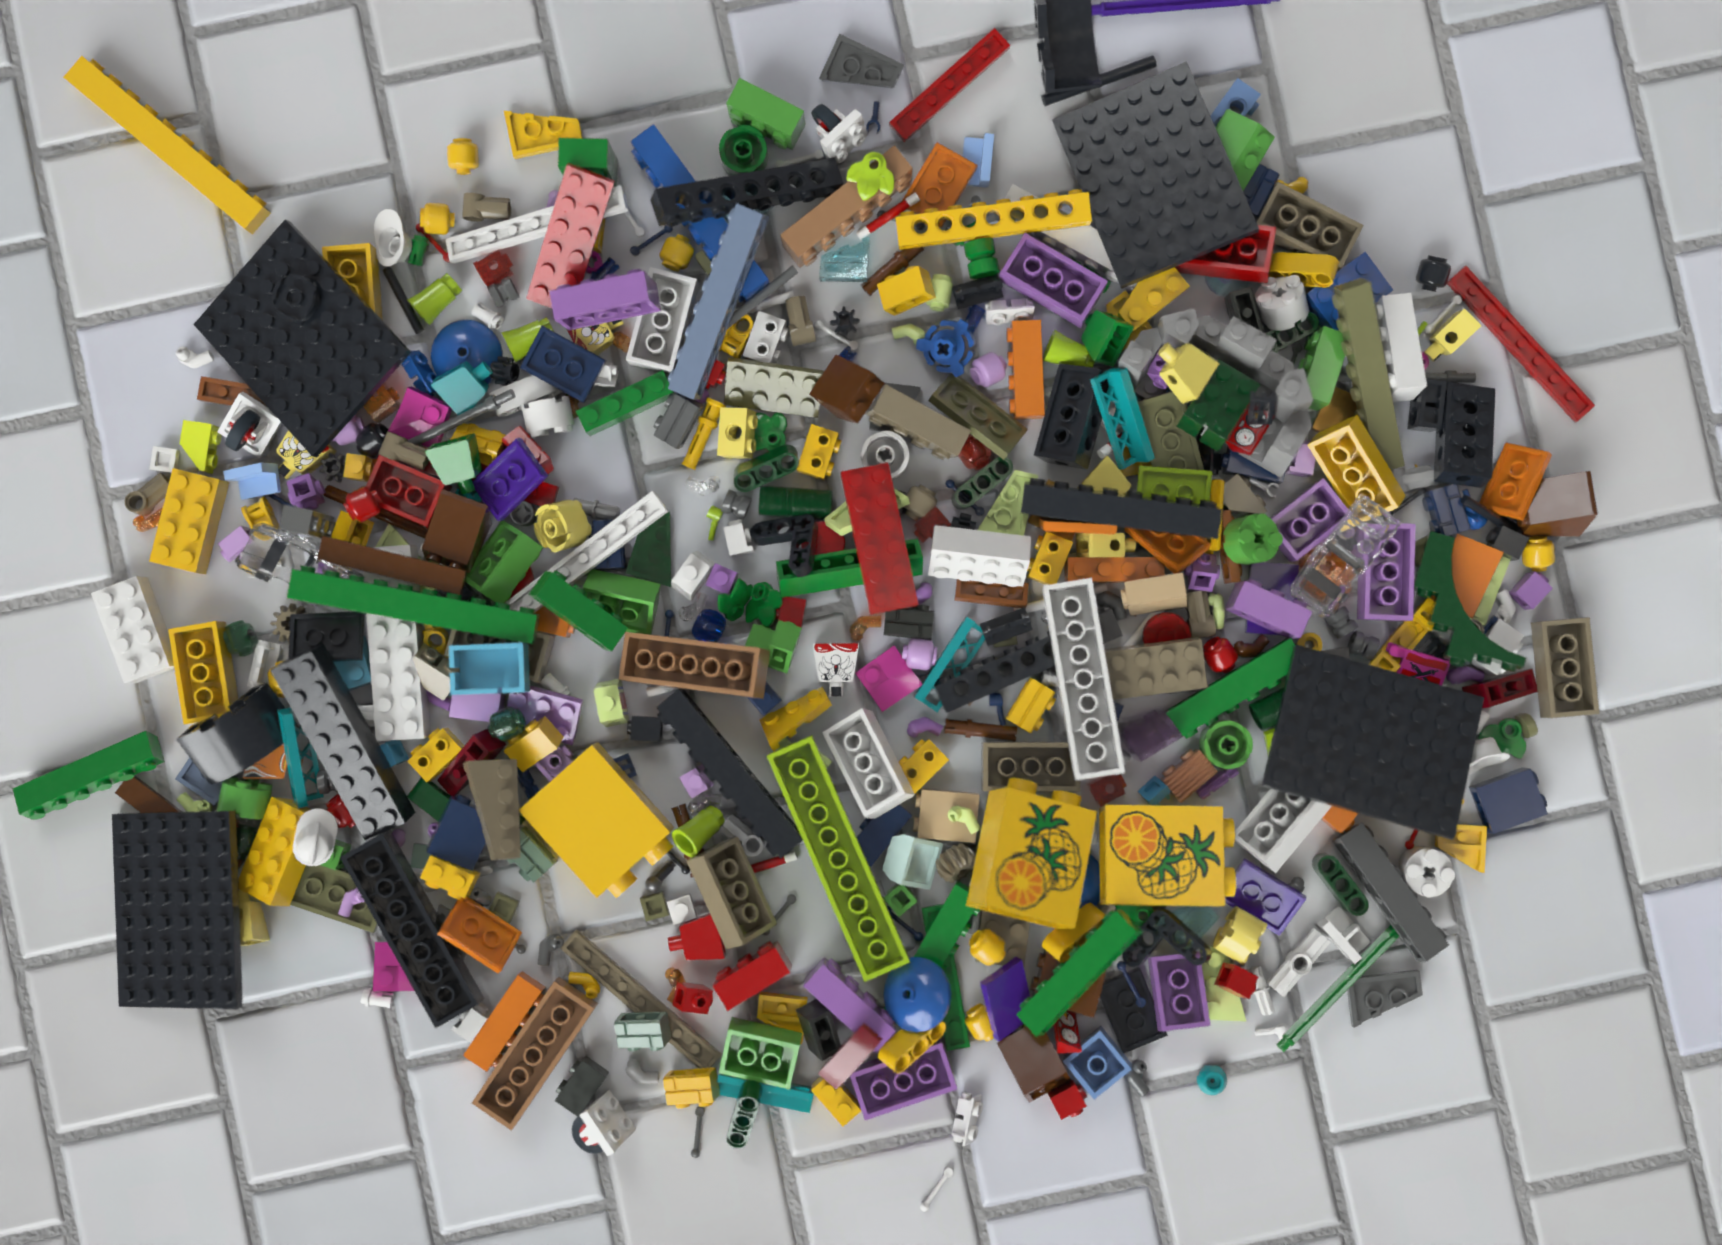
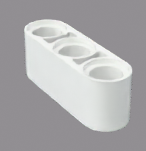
[489,375,562,417]

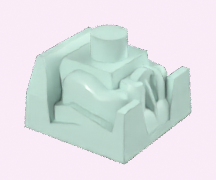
[882,834,944,890]

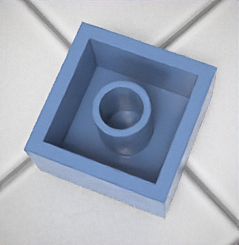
[1063,1026,1132,1100]

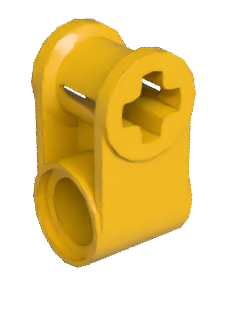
[719,314,754,359]
[241,496,283,544]

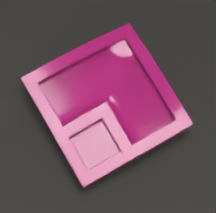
[388,386,452,448]
[855,645,923,712]
[373,942,414,992]

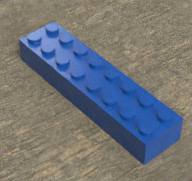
[630,124,769,303]

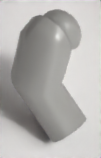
[626,1059,659,1084]

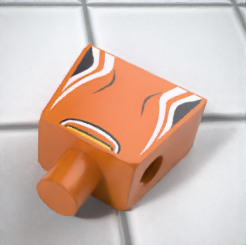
[243,744,304,779]

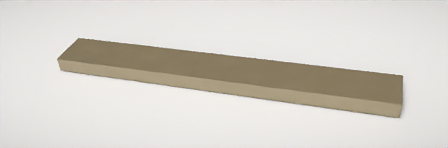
[560,929,722,1068]

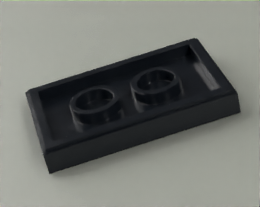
[288,611,365,662]
[1100,967,1168,1053]

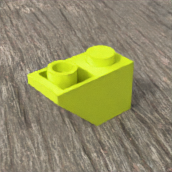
[180,420,222,474]

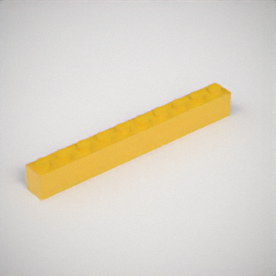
[63,56,271,235]

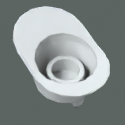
[374,209,412,267]
[1468,737,1510,775]
[293,809,337,866]

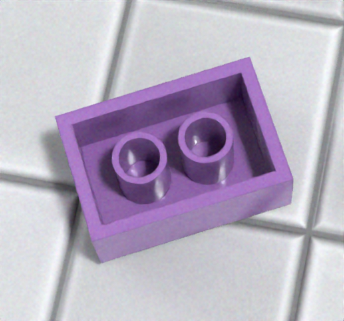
[1270,478,1353,563]
[1225,579,1312,639]
[1148,952,1211,1032]

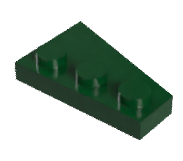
[626,511,671,587]

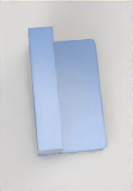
[963,133,994,188]
[223,462,281,500]

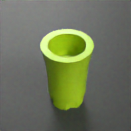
[407,273,462,326]
[501,317,554,363]
[1042,330,1095,368]
[672,805,725,857]

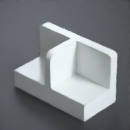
[1317,906,1370,964]

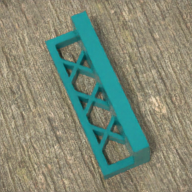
[1090,368,1155,470]
[913,617,985,713]
[277,708,324,808]
[717,1073,814,1113]

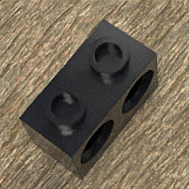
[1407,379,1447,432]

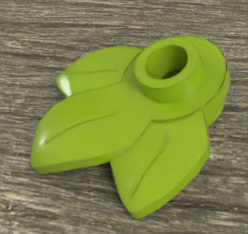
[846,152,894,201]

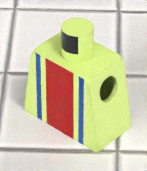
[594,679,629,727]

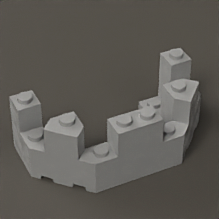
[1117,308,1313,478]

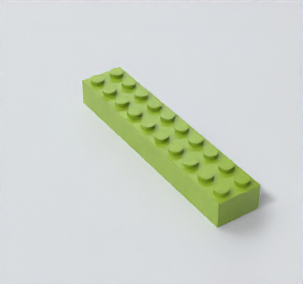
[767,735,910,982]

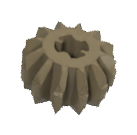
[270,603,307,644]
[935,843,976,883]

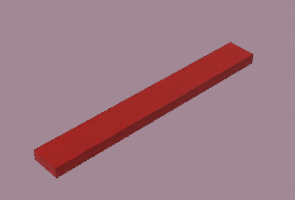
[1447,266,1596,422]

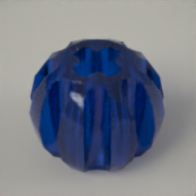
[692,609,726,643]

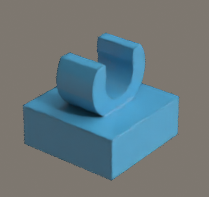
[380,740,410,767]
[1137,776,1171,806]

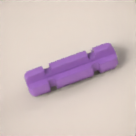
[1196,768,1239,799]

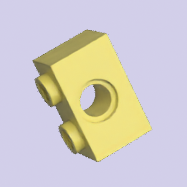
[717,407,758,459]

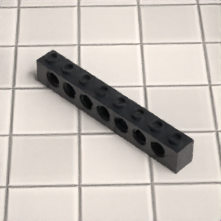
[650,158,844,227]
[934,607,1123,713]

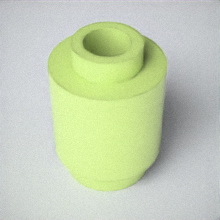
[926,274,953,312]

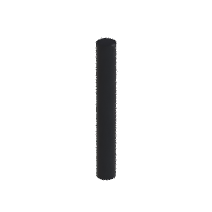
[383,267,424,334]
[1461,495,1518,532]

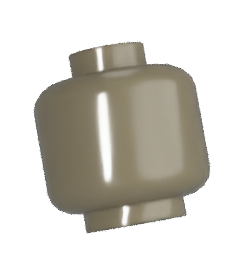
[904,484,937,521]

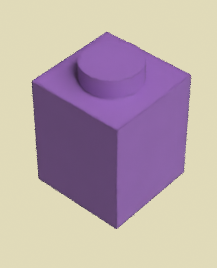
[706,563,739,594]
[1509,572,1553,610]

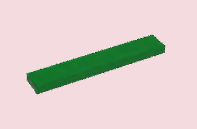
[921,903,970,1051]

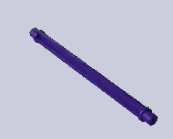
[1091,0,1280,17]

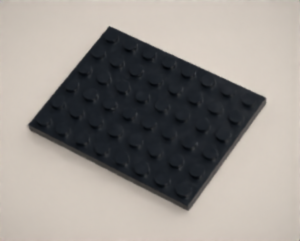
[1052,61,1259,289]
[193,219,411,457]
[1261,644,1484,840]
[112,810,243,1009]

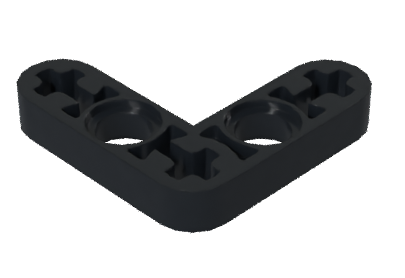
[750,514,818,577]
[1122,908,1211,967]

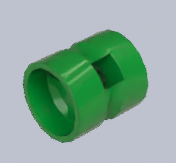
[963,238,1000,279]

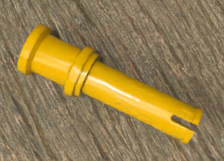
[681,397,726,470]

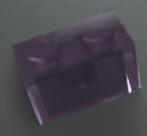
[1120,709,1183,762]

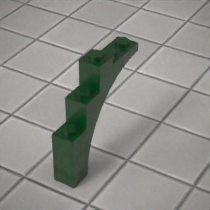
[1414,531,1526,672]

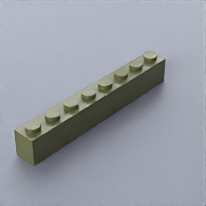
[1332,278,1405,470]

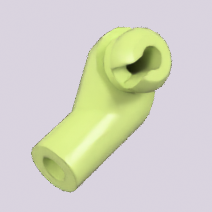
[891,324,926,345]
[1208,593,1225,629]
[176,792,212,812]
[948,806,981,834]

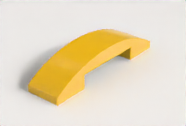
[1368,598,1434,672]

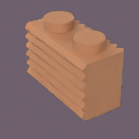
[1160,749,1218,803]

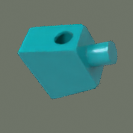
[431,361,493,415]

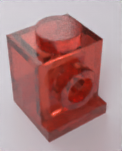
[473,250,514,286]
[913,506,951,543]
[1087,774,1127,807]

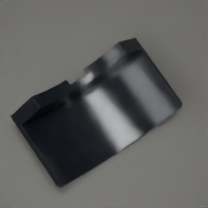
[1034,0,1102,93]
[176,683,299,785]

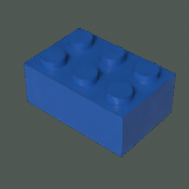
[1306,252,1393,330]

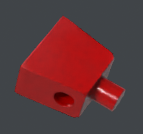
[668,913,726,960]

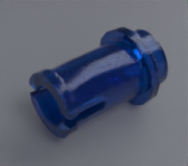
[590,257,620,281]
[965,304,986,335]

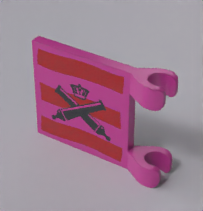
[1386,642,1451,685]

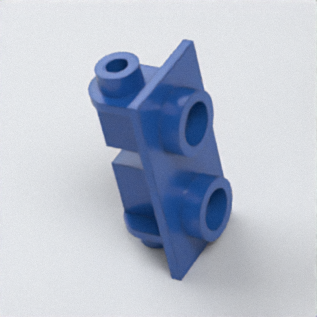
[401,350,438,396]

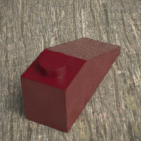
[1462,669,1538,708]
[437,727,506,796]

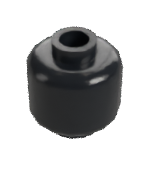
[1416,255,1451,292]
[355,423,388,458]

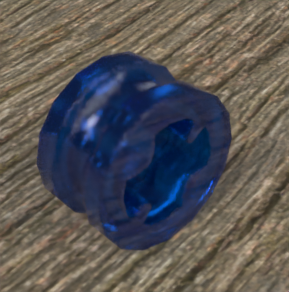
[839,346,858,362]

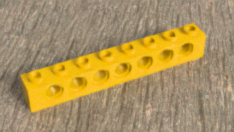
[895,189,1092,250]

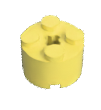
[534,500,592,552]
[1213,906,1267,965]

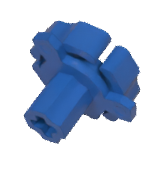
[916,319,976,377]

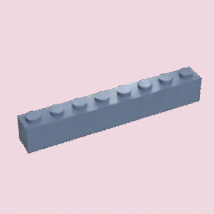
[668,204,769,400]

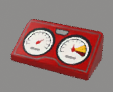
[1225,404,1275,455]
[1053,1010,1082,1054]

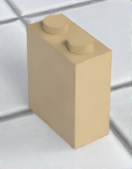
[1121,573,1188,616]
[913,788,980,843]

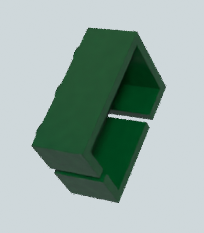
[1176,359,1261,452]

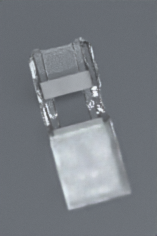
[1290,494,1401,618]
[235,523,363,613]

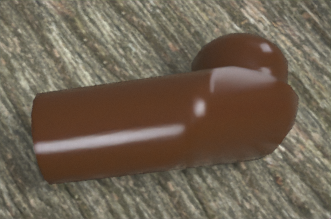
[1233,634,1270,658]

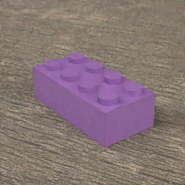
[999,233,1108,329]
[550,269,661,331]
[1357,522,1416,621]
[804,957,896,1053]
[850,1038,957,1121]

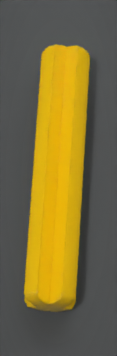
[1208,479,1224,551]

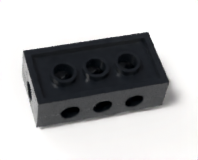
[1034,363,1109,470]
[1434,382,1495,488]

